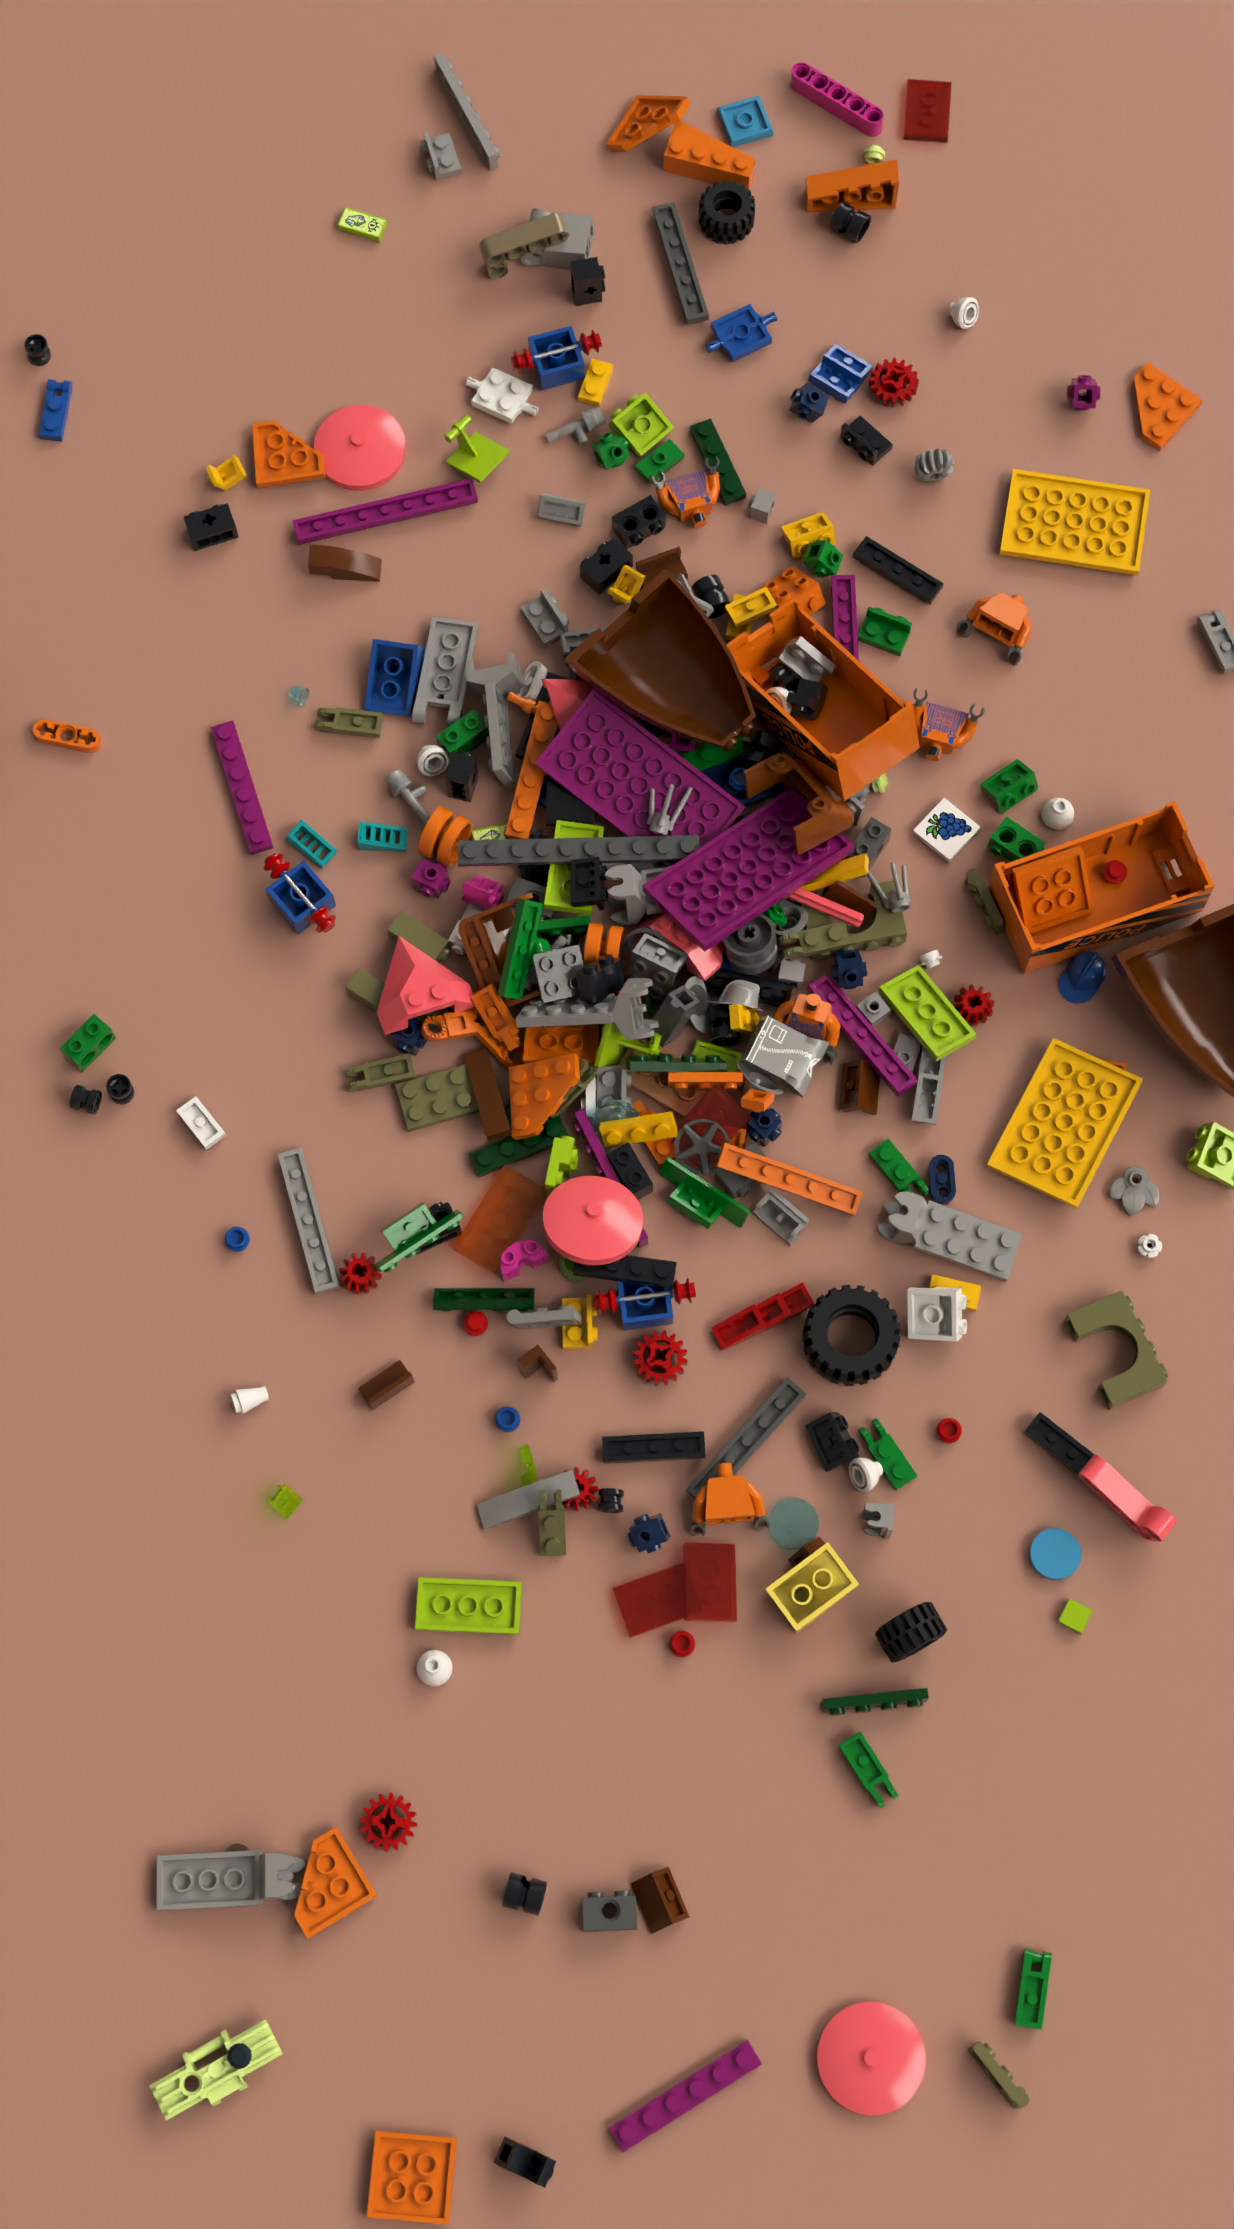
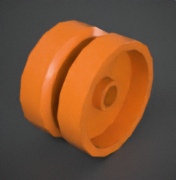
[418,806,473,868]
[582,923,624,965]

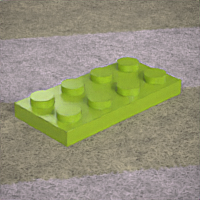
[544,820,604,915]
[878,965,977,1062]
[415,1577,522,1635]

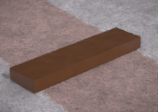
[464,1048,512,1141]

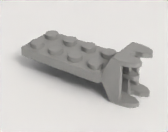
[466,651,523,789]
[605,864,671,925]
[516,978,659,1039]
[876,1192,1022,1282]
[157,1850,307,1911]

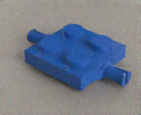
[705,304,777,362]

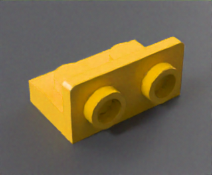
[781,511,836,559]
[562,1294,598,1350]

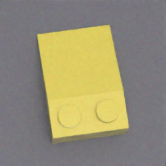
[766,1542,859,1633]

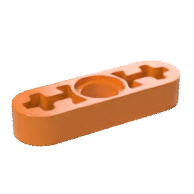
[33,719,101,753]

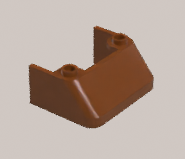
[743,753,854,856]
[458,893,540,1008]

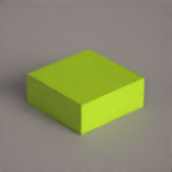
[1057,1598,1093,1635]

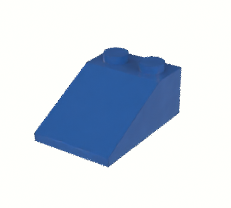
[364,639,424,716]

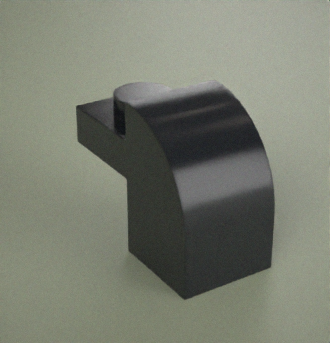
[786,678,828,721]
[493,2137,556,2188]

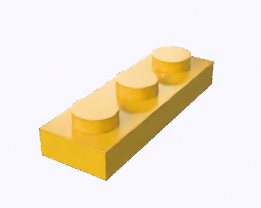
[599,1111,678,1148]

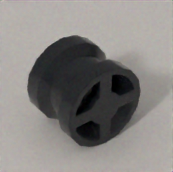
[598,1488,624,1513]

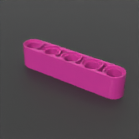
[791,62,884,137]

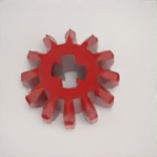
[953,984,995,1027]
[339,1252,382,1295]
[564,1467,599,1512]

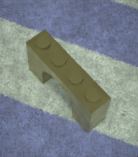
[799,880,907,960]
[346,911,451,1013]
[1064,1291,1168,1410]

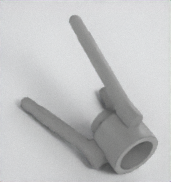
[646,784,693,836]
[866,862,911,913]

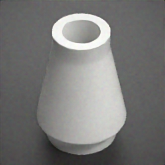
[230,1386,269,1414]

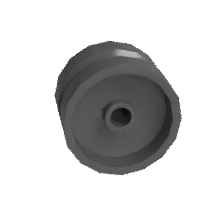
[723,914,778,975]

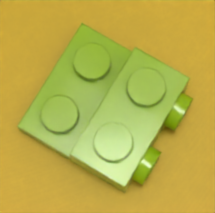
[608,392,674,458]
[1186,1122,1234,1189]
[545,1136,579,1198]

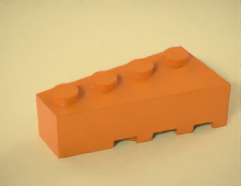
[663,120,755,190]
[805,159,899,213]

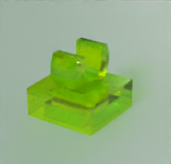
[267,1484,303,1520]

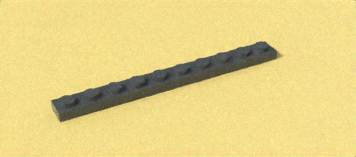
[457,835,700,867]

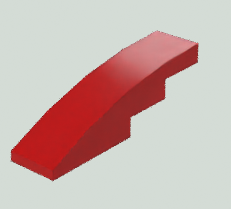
[711,1282,815,1350]

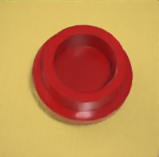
[1103,860,1127,884]
[463,1311,488,1336]
[936,1418,962,1444]
[669,1631,695,1657]

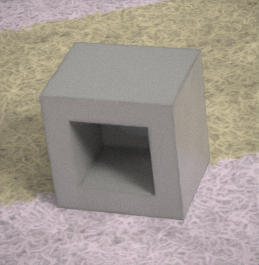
[748,488,776,524]
[778,959,806,991]
[856,992,891,1028]

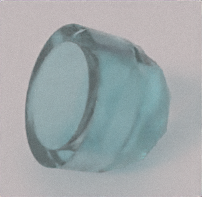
[289,685,309,706]

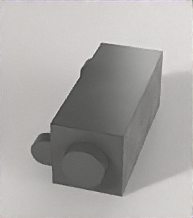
[648,985,700,1048]

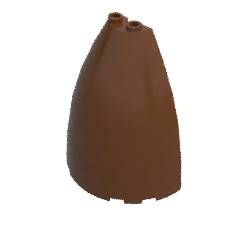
[565,568,756,752]
[1111,904,1234,1098]

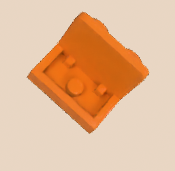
[758,567,826,616]

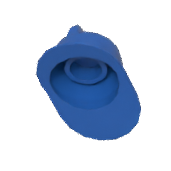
[1058,951,1107,1004]

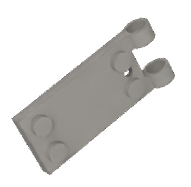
[412,616,479,728]

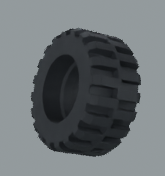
[802,1285,901,1386]

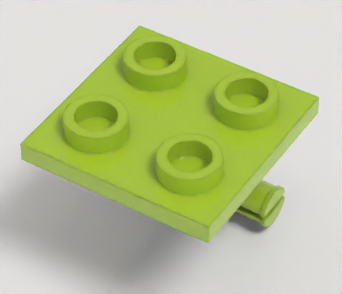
[444,414,510,483]
[594,1022,662,1067]

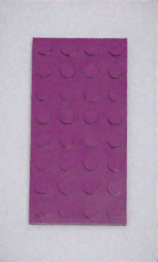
[534,688,745,867]
[642,787,854,952]

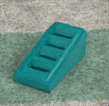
[285,819,338,869]
[357,822,408,852]

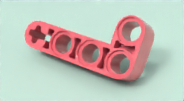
[1078,1454,1177,1542]

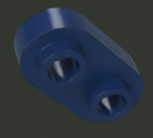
[928,1155,956,1205]

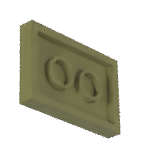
[395,1064,479,1132]

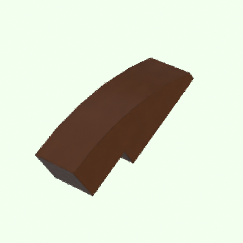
[308,544,382,582]

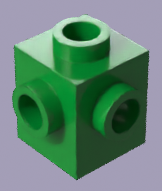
[590,432,630,470]
[802,540,843,578]

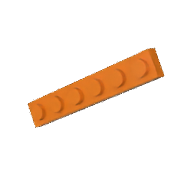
[504,701,557,839]
[715,1143,863,1215]

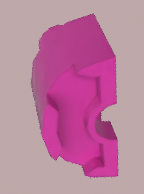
[461,874,504,910]
[500,1240,549,1282]

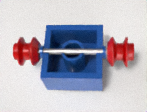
[511,326,602,390]
[263,853,336,934]
[594,1278,696,1331]

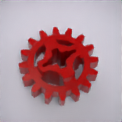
[869,358,919,407]
[633,1330,688,1386]
[360,1793,418,1852]

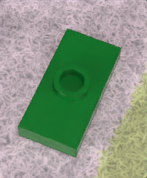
[635,439,685,484]

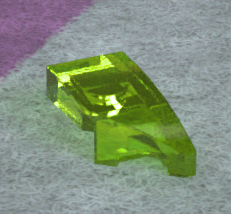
[518,1444,538,1486]

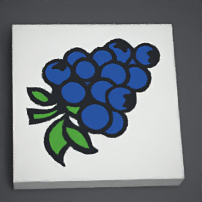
[913,798,981,863]

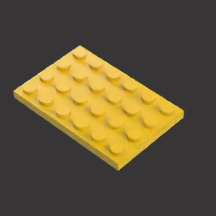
[999,469,1150,576]
[987,1038,1143,1209]

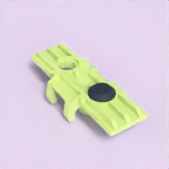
[149,2019,283,2121]

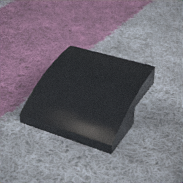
[546,775,594,826]

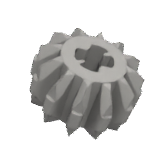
[914,449,954,483]

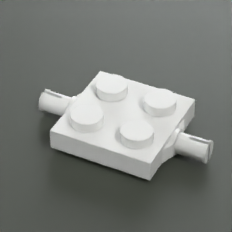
[466,368,539,424]

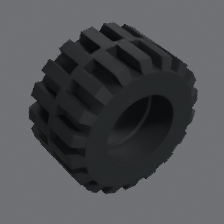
[699,180,755,244]
[875,1602,947,1662]

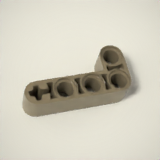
[479,213,569,279]

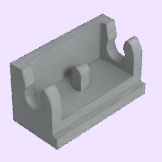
[753,1188,810,1246]
[862,1503,894,1539]

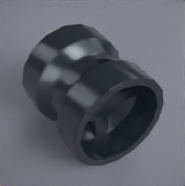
[24,334,51,366]
[769,664,800,694]
[106,1074,135,1105]
[70,1085,102,1114]

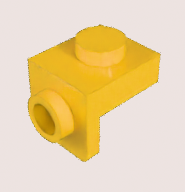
[205,455,247,491]
[607,565,646,604]

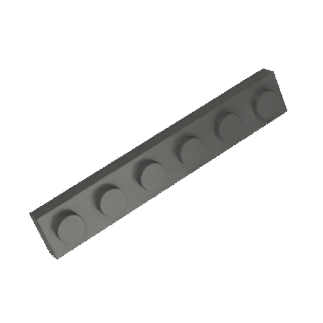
[652,202,709,325]
[686,1377,806,1498]

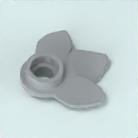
[1109,1166,1159,1216]

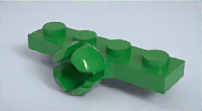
[497,899,551,1000]

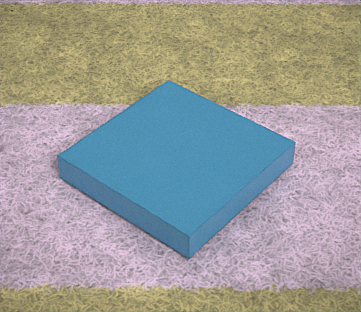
[717,96,773,147]

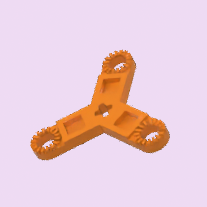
[421,982,524,1068]

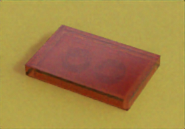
[903,79,952,143]
[666,1083,752,1170]
[683,1542,737,1623]
[613,1562,703,1638]

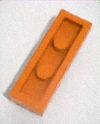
[668,1072,743,1091]

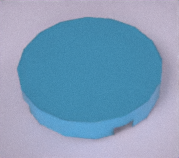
[1029,1528,1081,1580]

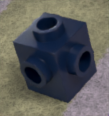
[789,383,829,423]
[831,949,867,989]
[390,1018,427,1056]
[746,1108,782,1147]
[628,1513,671,1553]

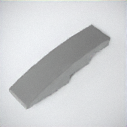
[911,1045,946,1125]
[477,1470,581,1530]

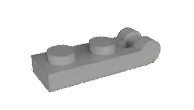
[1197,609,1234,674]
[507,1306,582,1330]

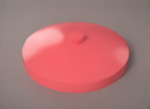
[314,405,406,491]
[542,1176,643,1265]
[816,2002,925,2115]

